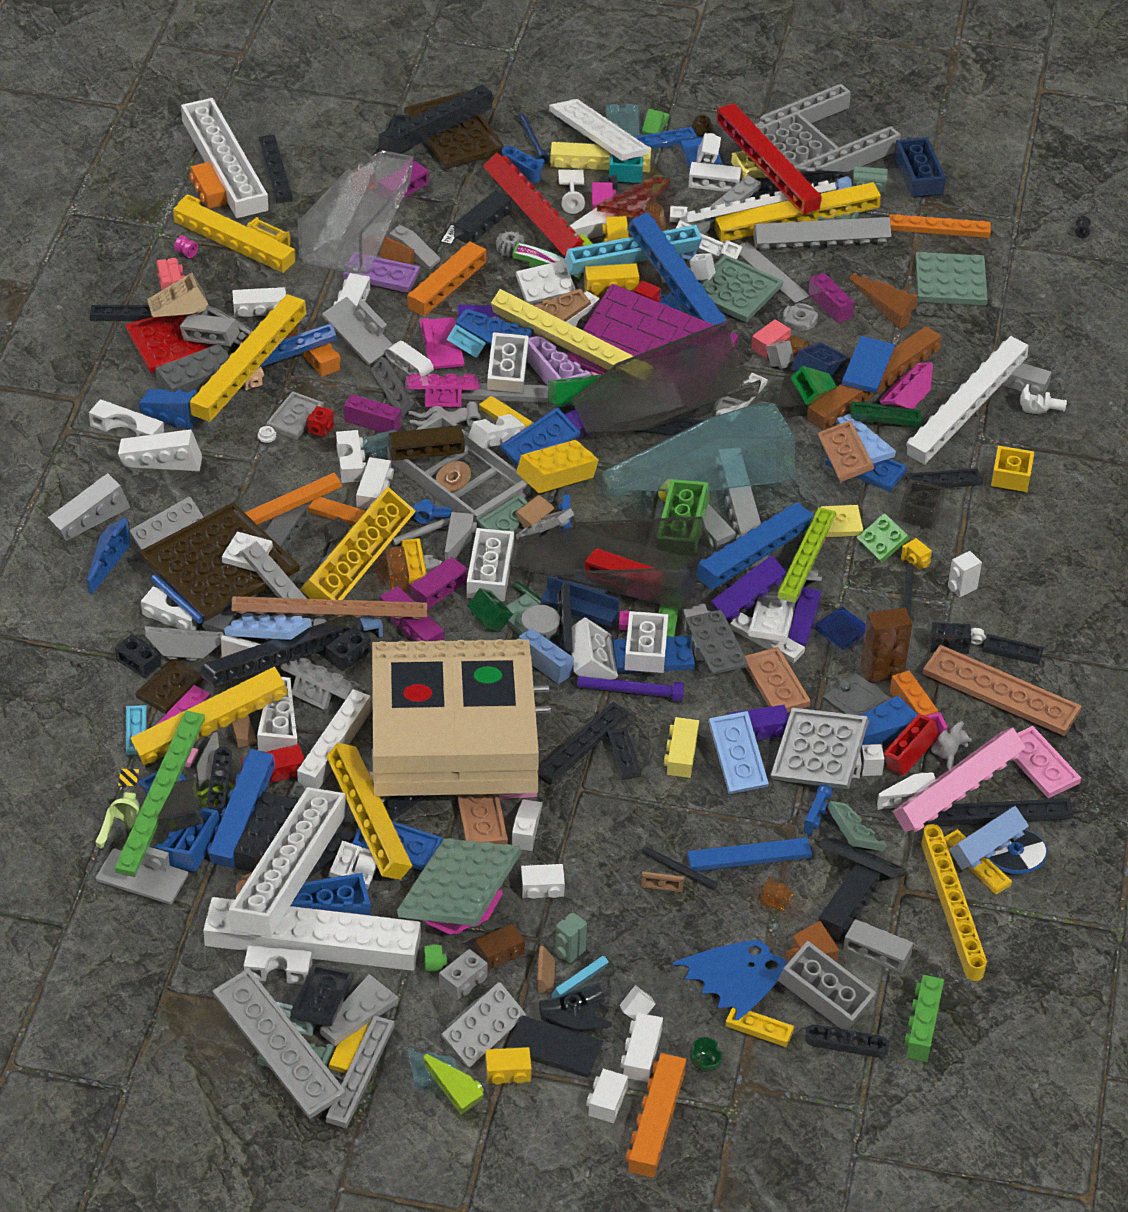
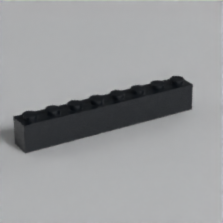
[379,85,492,158]

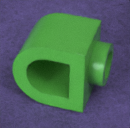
[424,944,447,971]

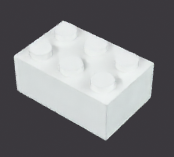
[487,333,529,393]
[625,611,668,673]

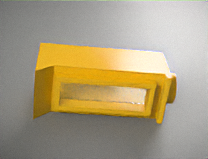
[247,217,290,246]

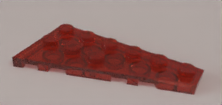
[597,174,670,218]

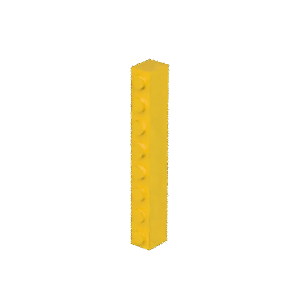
[173,198,295,273]
[130,667,288,766]
[326,742,412,880]

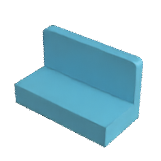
[446,324,486,358]

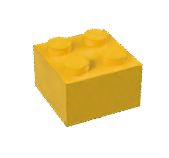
[991,446,1034,492]

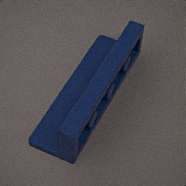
[540,576,619,627]

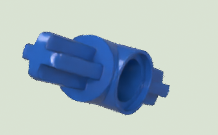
[411,499,452,524]

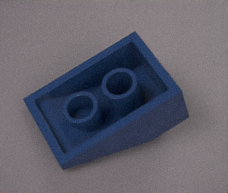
[791,342,850,377]

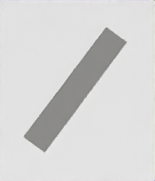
[739,242,810,303]

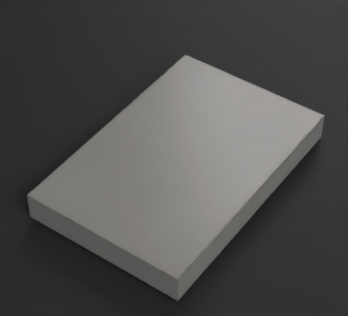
[265,391,324,440]

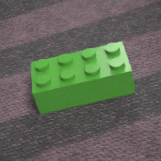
[657,479,710,555]

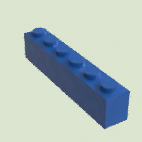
[207,749,276,868]

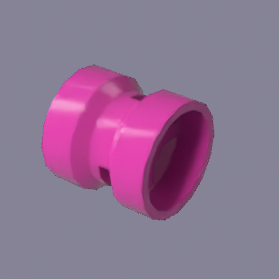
[174,236,198,258]

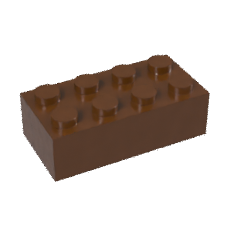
[860,607,912,683]

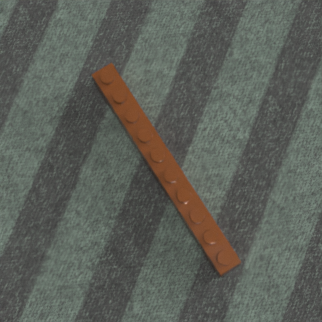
[807,326,942,431]

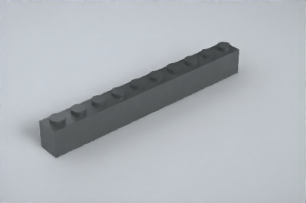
[202,504,308,636]

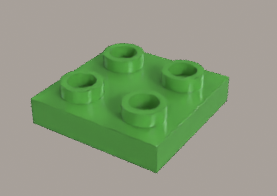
[857,513,910,563]

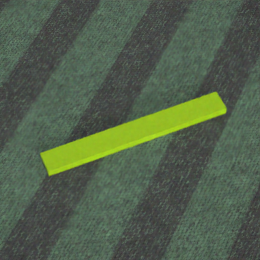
[777,507,836,603]

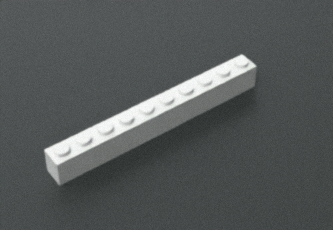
[906,336,1028,465]

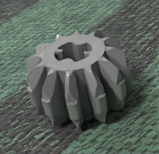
[496,231,525,258]

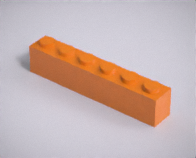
[407,242,486,317]
[625,1053,686,1178]

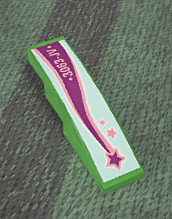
[513,242,582,282]

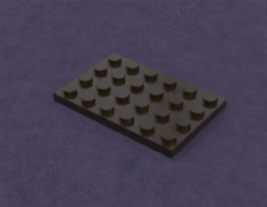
[404,92,505,169]

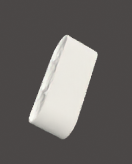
[385,341,434,376]

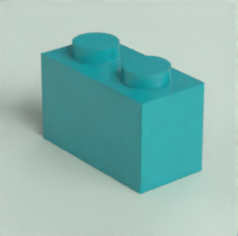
[609,155,643,183]

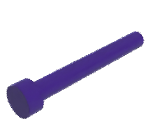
[577,676,685,702]

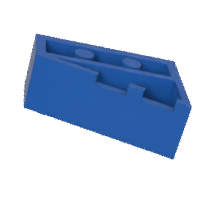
[139,389,198,430]
[154,807,221,872]

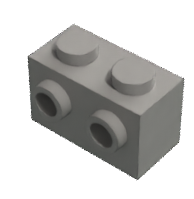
[439,949,488,1000]

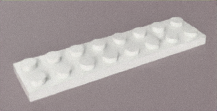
[549,99,650,161]

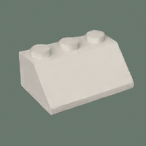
[571,618,618,679]

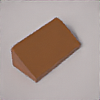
[380,237,414,265]

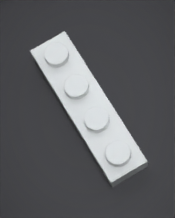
[730,613,805,663]

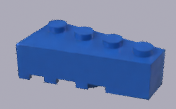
[290,873,371,916]

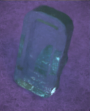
[363,430,397,459]

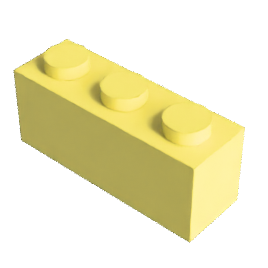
[664,717,699,778]

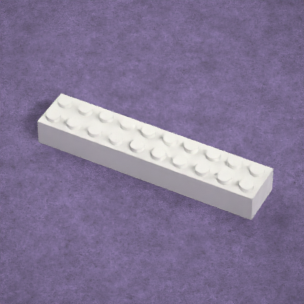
[181,98,268,218]
[229,787,347,937]
[204,897,421,971]

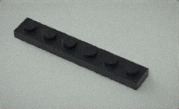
[259,135,293,203]
[538,702,629,784]

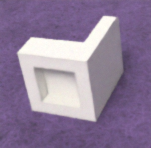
[620,985,655,1021]

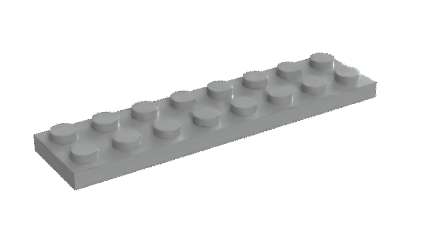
[213,968,346,1119]

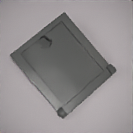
[823,673,892,716]

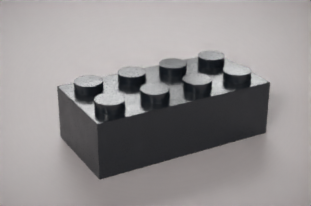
[233,791,299,872]

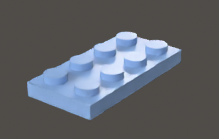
[224,613,311,640]
[708,711,769,794]

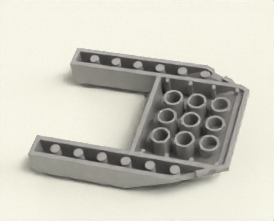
[755,84,901,174]

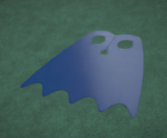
[673,940,787,1020]

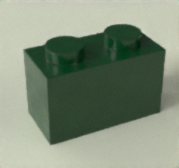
[467,588,513,632]

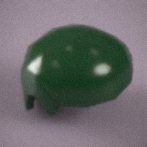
[690,1037,723,1072]

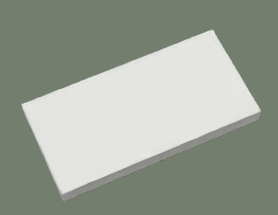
[748,595,797,643]

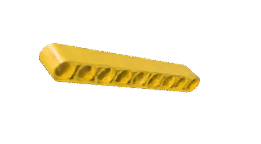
[921,824,987,981]

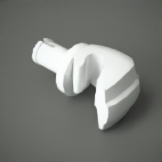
[1020,384,1067,414]

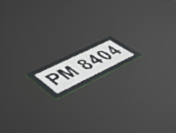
[440,224,456,245]

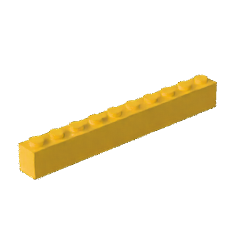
[714,182,881,242]
[190,294,306,422]

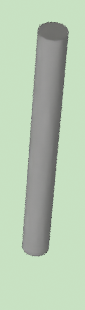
[391,518,450,546]

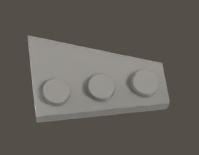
[515,508,574,541]

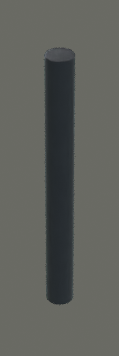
[903,563,914,617]
[643,847,718,890]

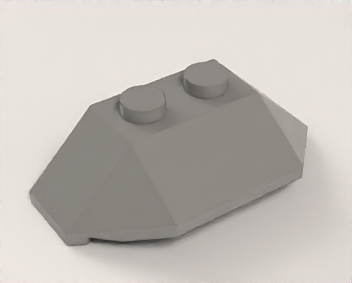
[145,626,224,661]

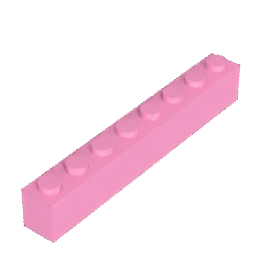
[892,728,1025,832]

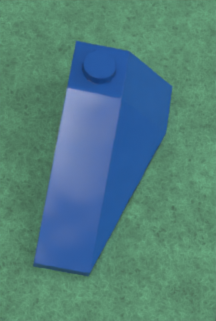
[87,518,130,594]

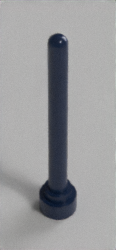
[519,113,550,164]

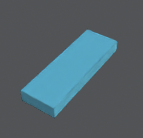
[126,705,147,755]
[551,956,609,998]

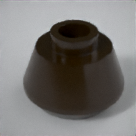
[691,115,713,136]

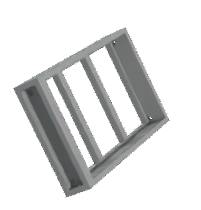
[388,414,532,528]

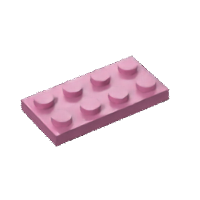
[1013,726,1081,798]

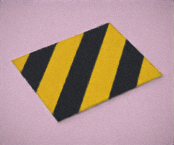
[118,769,139,786]

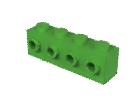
[904,975,944,1062]

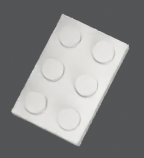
[515,260,576,304]

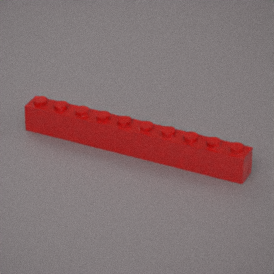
[716,103,822,215]
[483,152,585,257]

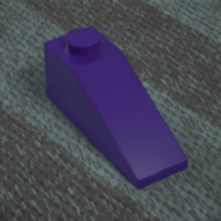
[788,587,822,647]

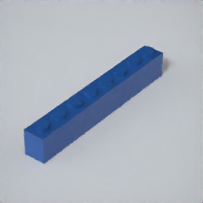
[627,212,727,328]
[696,502,814,590]

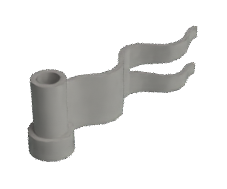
[408,402,481,427]

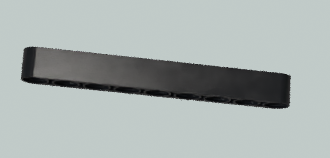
[200,619,350,686]

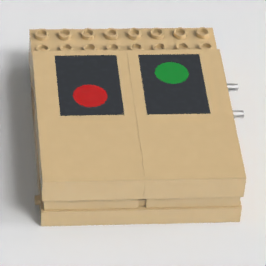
[370,639,551,796]

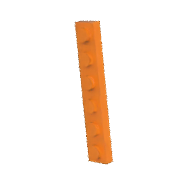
[889,214,991,238]

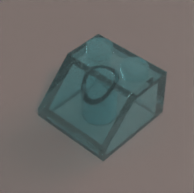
[605,104,639,137]

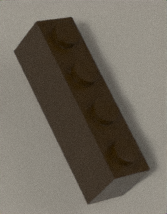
[388,425,465,461]

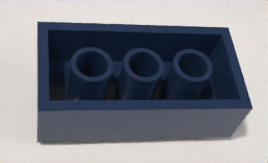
[894,137,946,197]

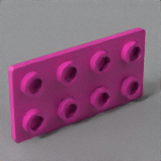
[420,317,464,369]
[406,374,480,407]

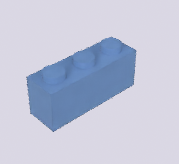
[518,628,574,684]

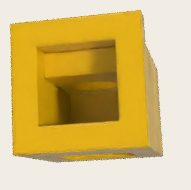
[901,538,932,570]

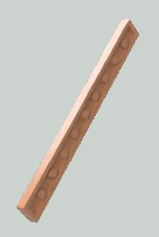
[232,596,427,619]

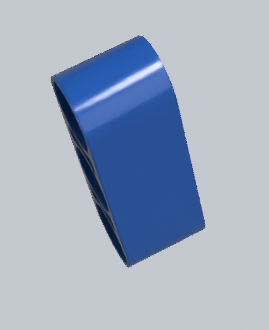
[502,146,541,183]

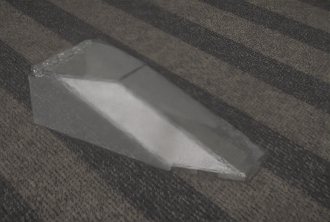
[298,151,414,275]

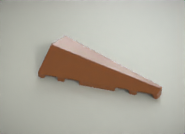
[849,273,918,330]

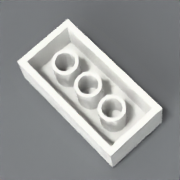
[467,528,514,601]

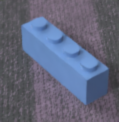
[948,806,1029,870]

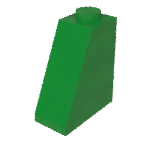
[791,366,837,405]

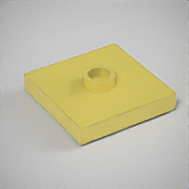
[821,505,863,537]

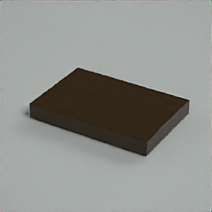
[136,659,204,714]

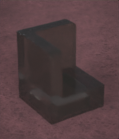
[324,517,351,543]

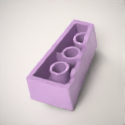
[527,335,591,386]

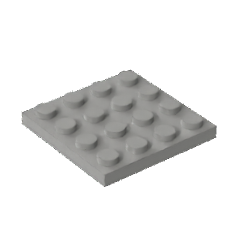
[771,708,869,789]

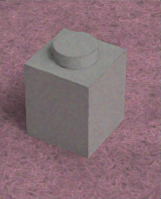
[766,341,795,369]

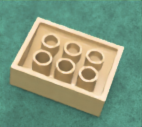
[147,273,208,317]

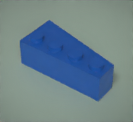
[860,695,918,752]

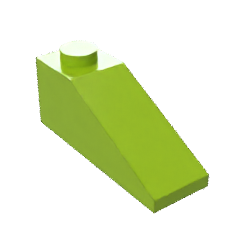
[422,1054,484,1115]

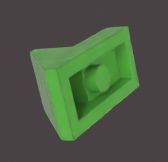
[642,109,669,135]

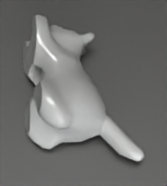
[931,721,972,770]

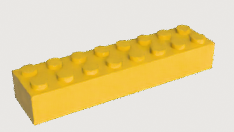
[300,486,415,615]

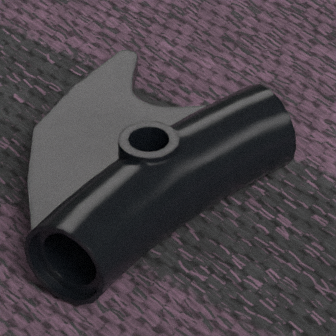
[539,984,612,1031]

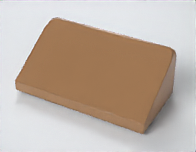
[515,495,554,528]
[230,715,257,748]
[641,872,684,892]
[537,946,555,994]

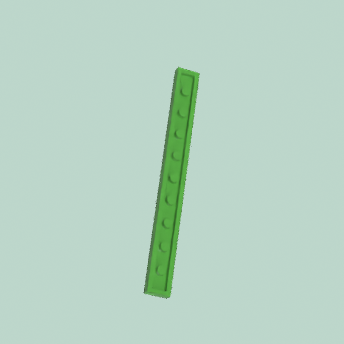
[115,710,205,877]

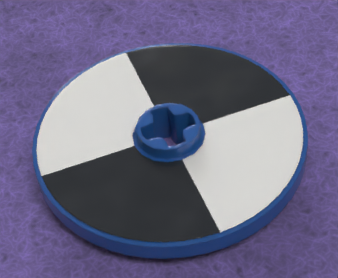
[988,830,1047,874]

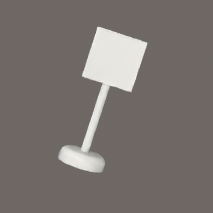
[558,170,585,214]

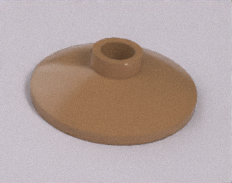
[436,461,471,492]

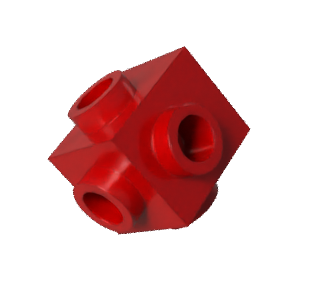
[306,406,334,437]

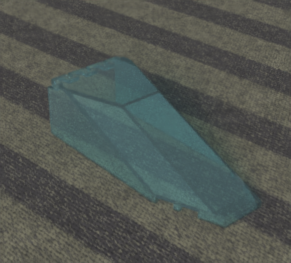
[602,402,795,496]

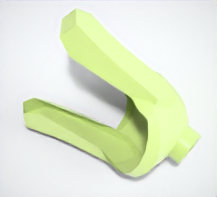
[96,792,142,848]

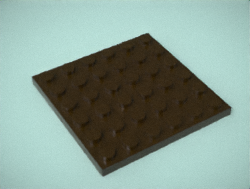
[139,502,300,622]

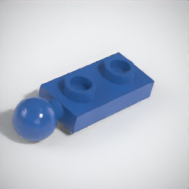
[804,785,833,835]

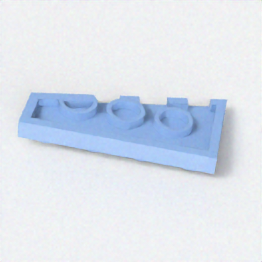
[836,414,896,463]

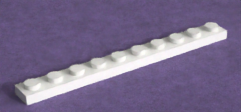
[680,181,836,223]

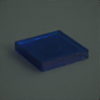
[815,606,866,650]

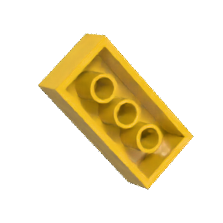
[516,440,599,493]

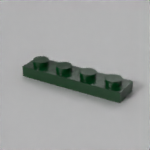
[849,401,922,427]

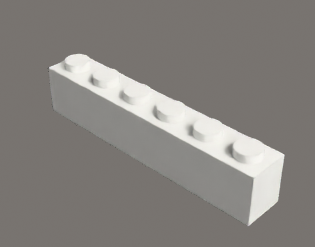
[297,690,371,789]

